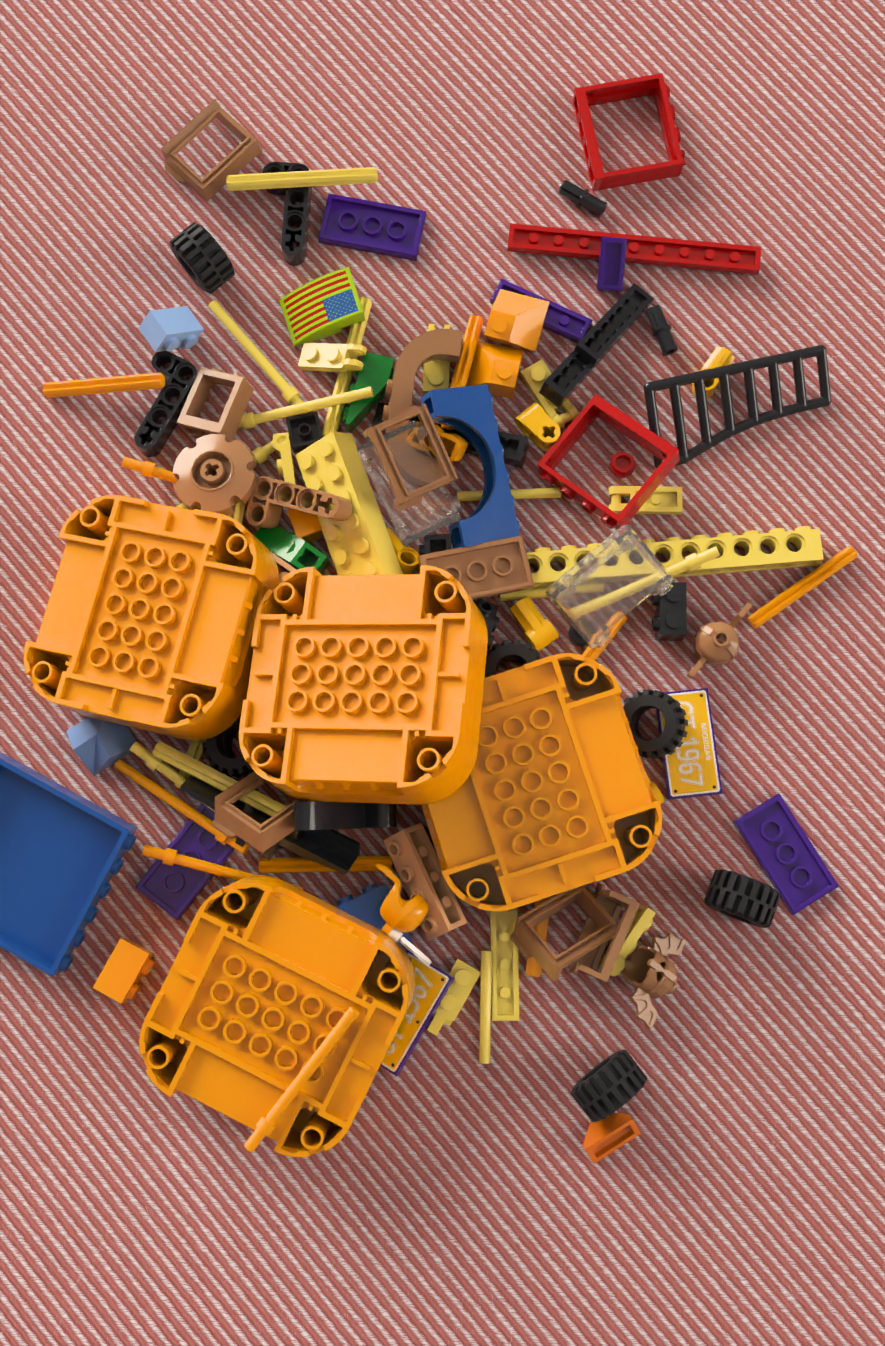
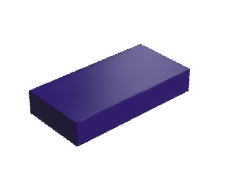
[597,237,627,291]

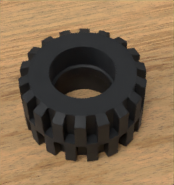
[170,222,235,294]
[484,639,542,678]
[623,689,688,759]
[202,714,254,777]
[703,869,781,928]
[571,1050,647,1122]

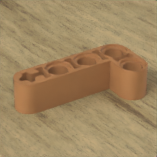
[246,476,353,529]

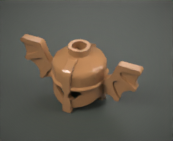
[687,602,753,679]
[622,933,685,1029]

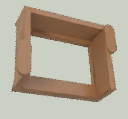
[161,99,262,201]
[363,404,458,511]
[213,771,320,853]
[568,884,640,982]
[511,885,618,983]

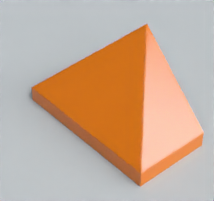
[583,1113,641,1164]

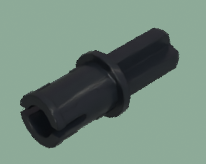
[558,180,607,218]
[646,305,678,356]

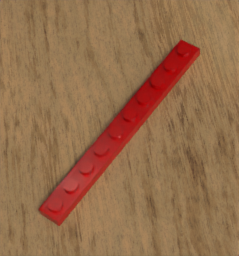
[507,223,761,275]

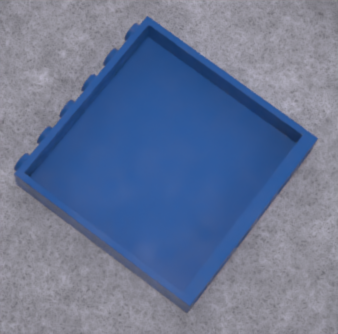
[0,752,138,976]

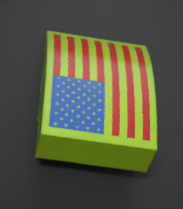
[279,266,366,347]

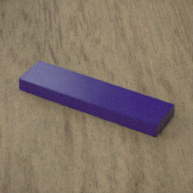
[490,279,593,344]

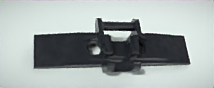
[180,763,360,874]

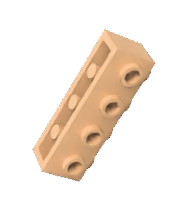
[384,823,467,941]

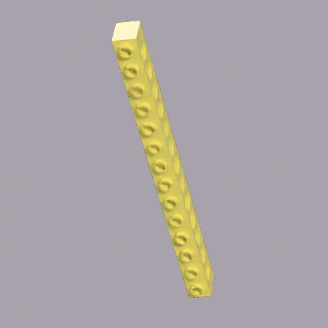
[527,526,823,588]

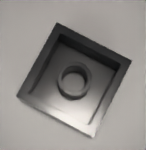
[286,411,323,453]

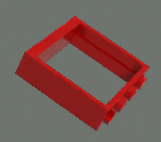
[573,73,685,191]
[537,394,680,531]

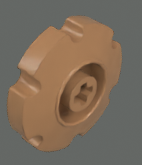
[172,434,257,515]

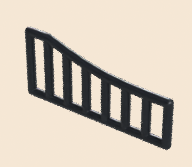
[644,345,832,468]

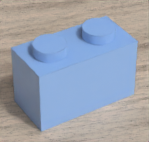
[138,306,204,352]

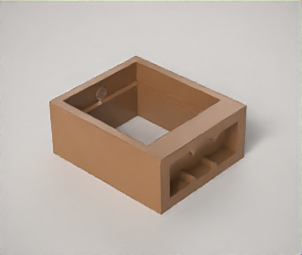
[177,367,254,442]

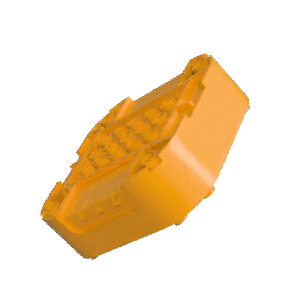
[24,495,279,740]
[239,565,488,805]
[421,653,662,911]
[139,875,415,1157]

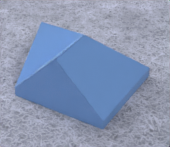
[66,717,137,776]

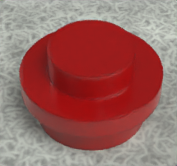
[609,452,636,478]

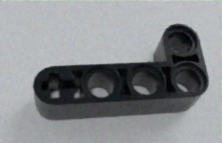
[262,162,312,266]
[134,351,198,457]
[293,801,397,831]

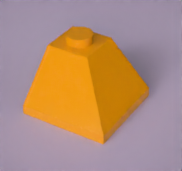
[484,289,549,352]
[466,341,524,399]

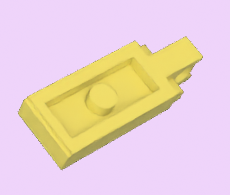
[273,432,297,499]
[427,959,481,1036]

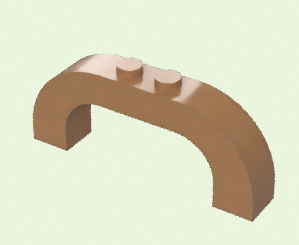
[382,329,463,489]

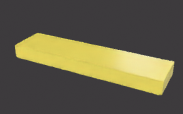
[490,909,520,1021]

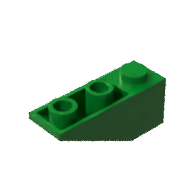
[342,352,395,433]
[254,526,329,574]

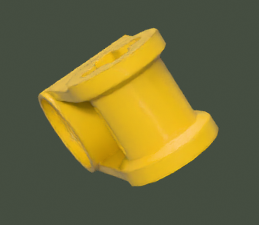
[514,402,561,452]

